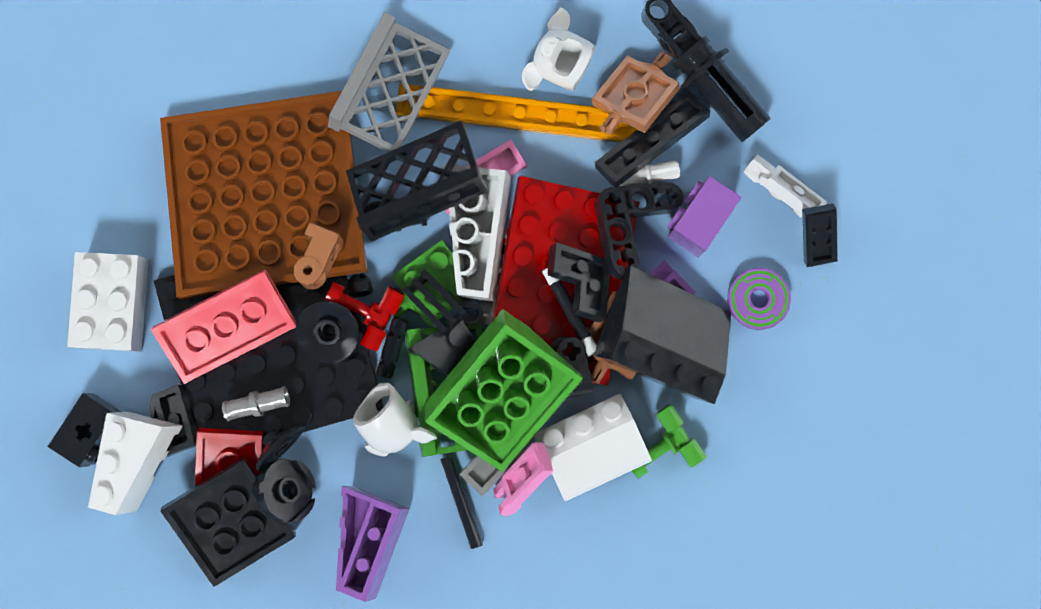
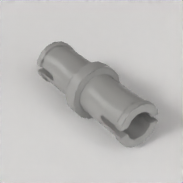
[222,386,290,421]

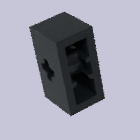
[47,393,121,467]

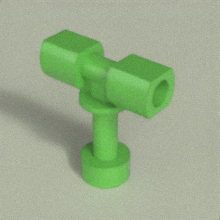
[632,404,707,479]

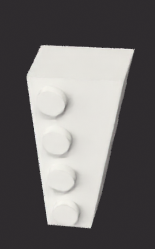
[443,164,512,301]

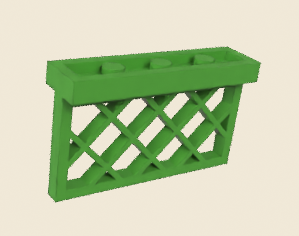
[405,322,482,457]

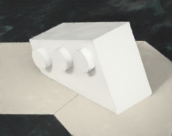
[88,412,182,515]

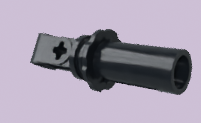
[641,0,771,143]

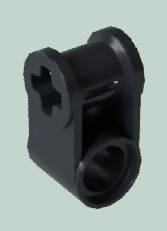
[550,336,593,399]

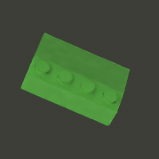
[424,309,583,472]

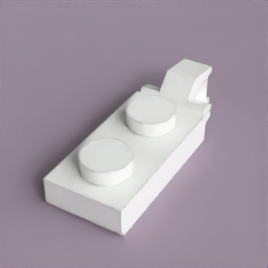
[744,154,827,218]

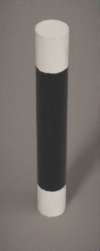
[542,268,596,356]

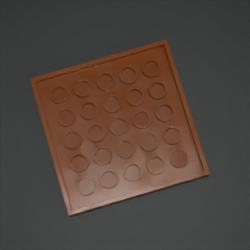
[160,91,368,300]

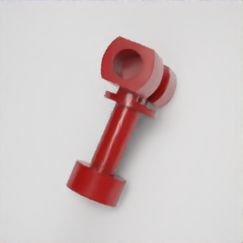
[324,281,405,352]

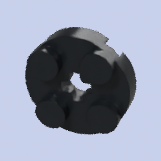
[252,458,316,524]

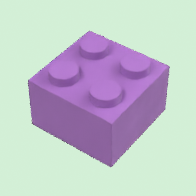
[667,176,742,258]

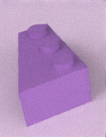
[336,486,409,602]

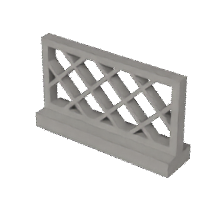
[328,12,450,152]

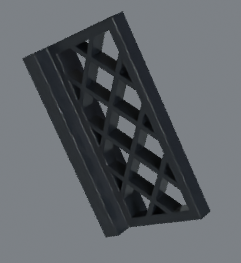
[346,120,488,242]

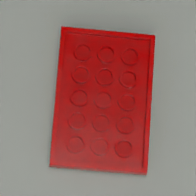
[492,176,640,386]

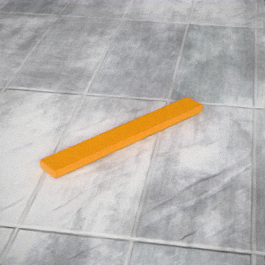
[396,83,638,143]

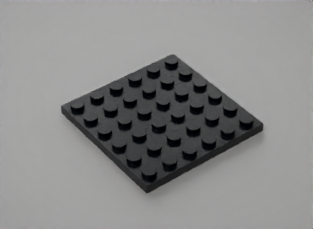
[154,275,384,438]

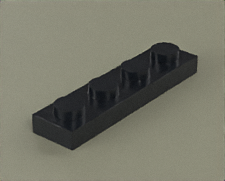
[595,91,710,187]

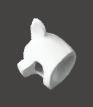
[522,7,596,91]
[353,383,437,457]

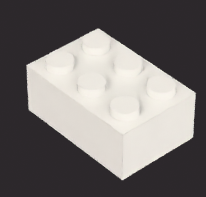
[67,252,149,352]

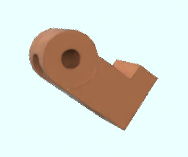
[293,223,344,289]

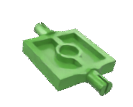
[391,240,467,327]

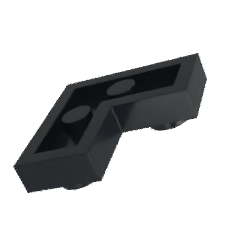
[547,242,610,323]

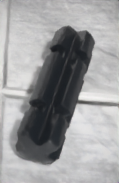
[376,317,408,379]

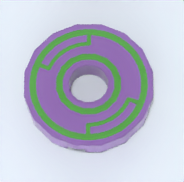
[727,268,791,330]

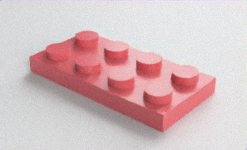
[151,269,297,384]

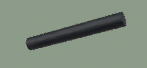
[440,455,483,549]

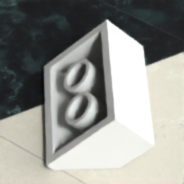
[534,394,652,502]

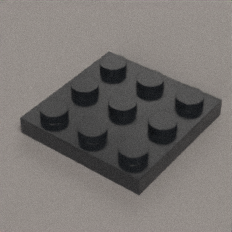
[160,456,296,587]

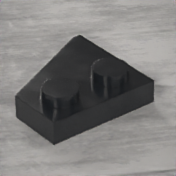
[408,320,476,375]
[150,385,198,457]

